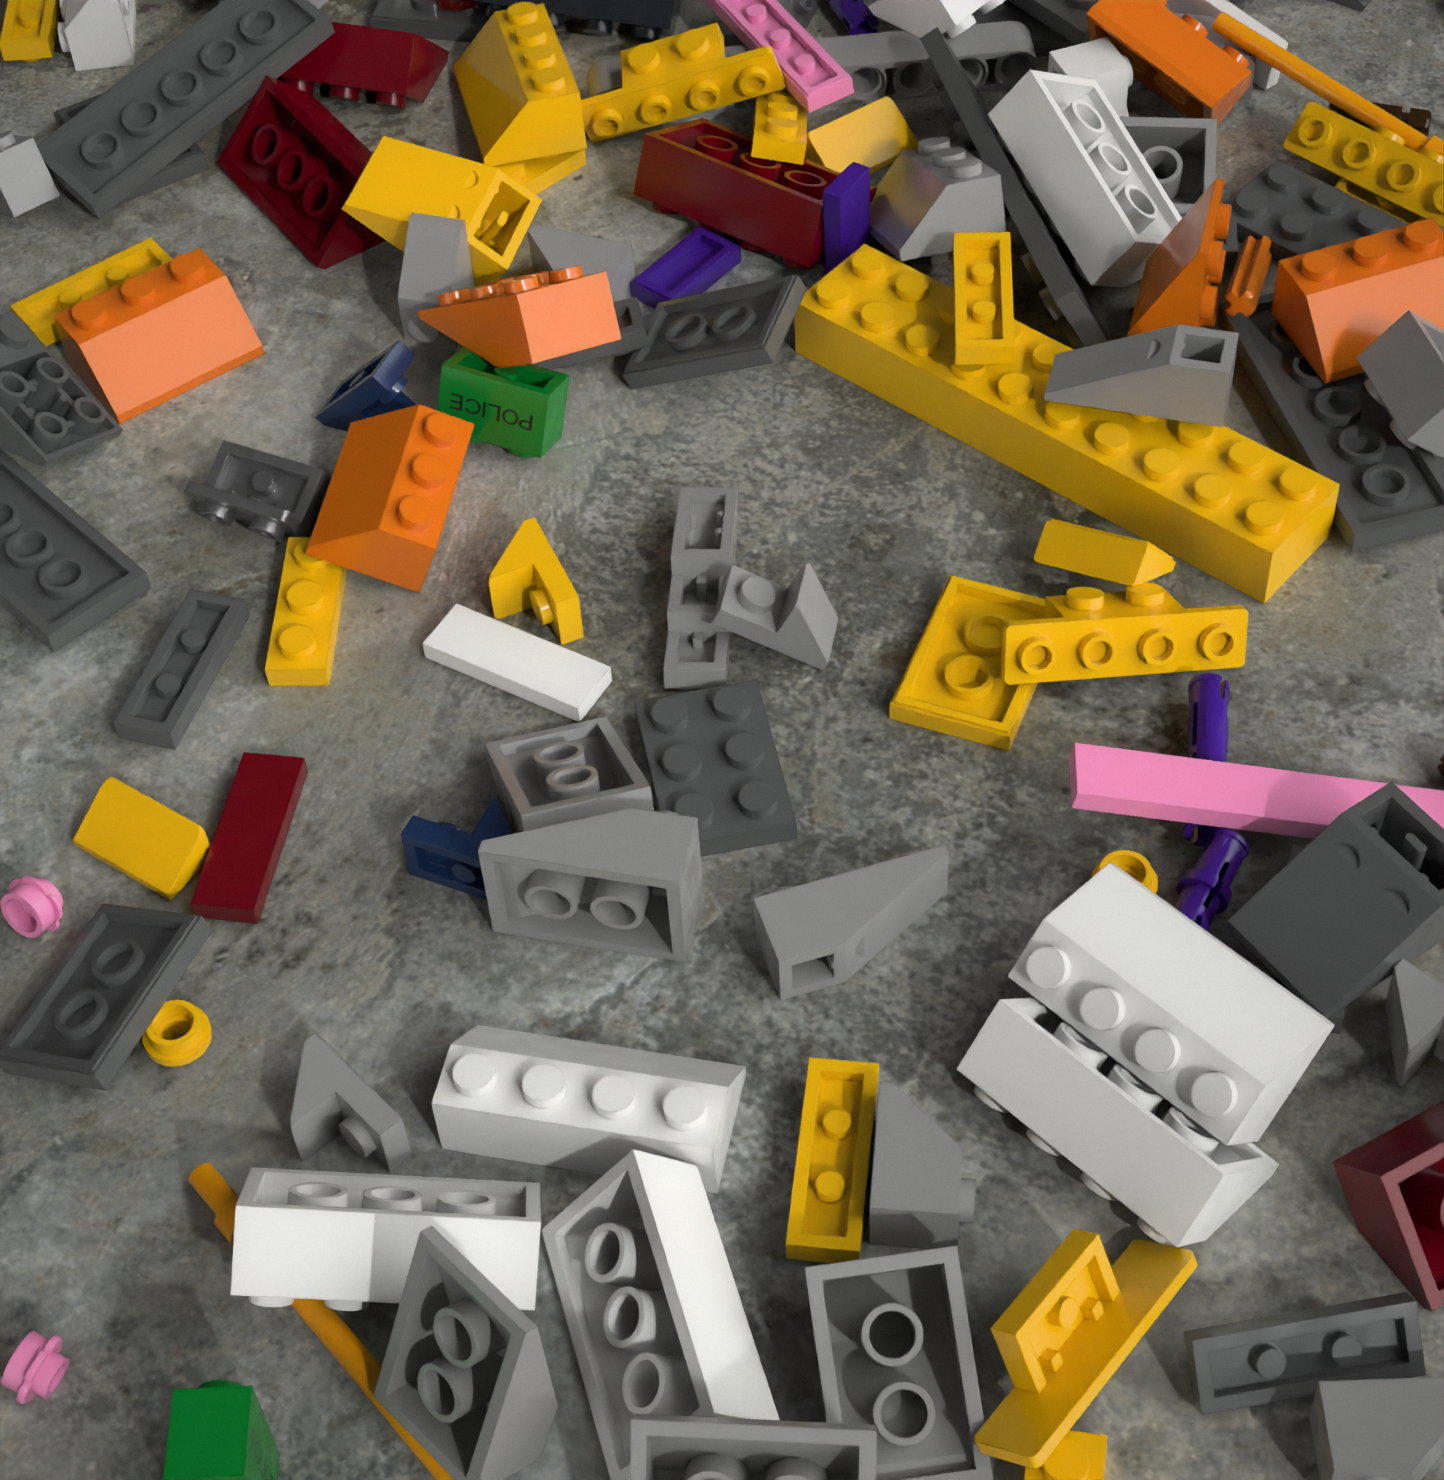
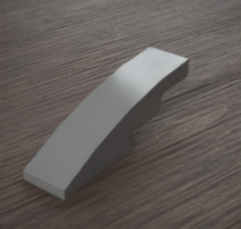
[663,487,739,689]

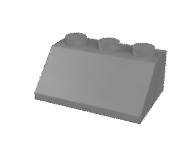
[1119,116,1217,218]
[870,137,1006,262]
[630,1414,877,1480]

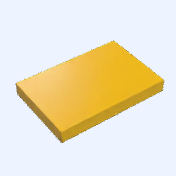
[889,575,1045,751]

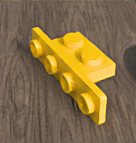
[581,23,785,143]
[1283,101,1444,229]
[1001,583,1248,685]
[974,1228,1198,1469]

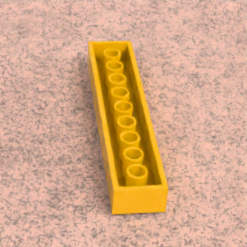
[794,244,1340,604]

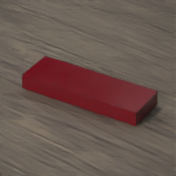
[190,752,308,924]

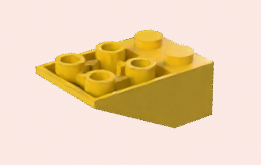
[341,136,542,287]

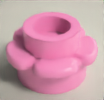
[0,876,63,938]
[1,1331,70,1404]

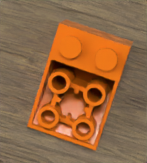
[1128,179,1232,336]
[418,265,621,368]

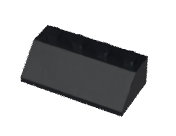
[474,0,682,42]

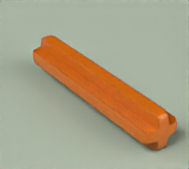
[1224,235,1272,317]

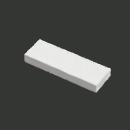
[422,603,612,722]

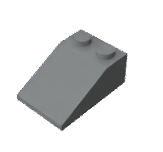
[1356,310,1444,457]
[484,717,654,834]
[478,808,704,963]
[374,1226,558,1480]
[804,1246,993,1480]

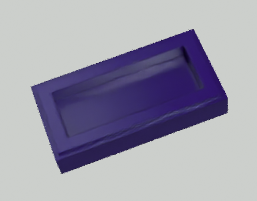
[823,162,870,275]
[630,226,741,309]

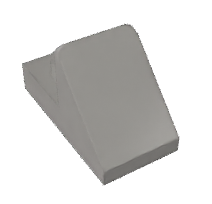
[711,562,838,670]
[1384,959,1444,1087]
[290,1033,412,1173]

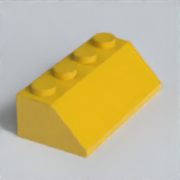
[453,2,587,166]

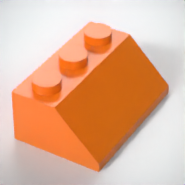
[1086,0,1252,127]
[1271,218,1444,384]
[53,247,265,424]
[305,404,475,593]

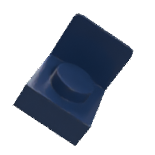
[315,340,416,432]
[400,798,512,900]

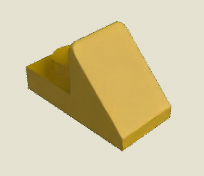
[488,517,584,645]

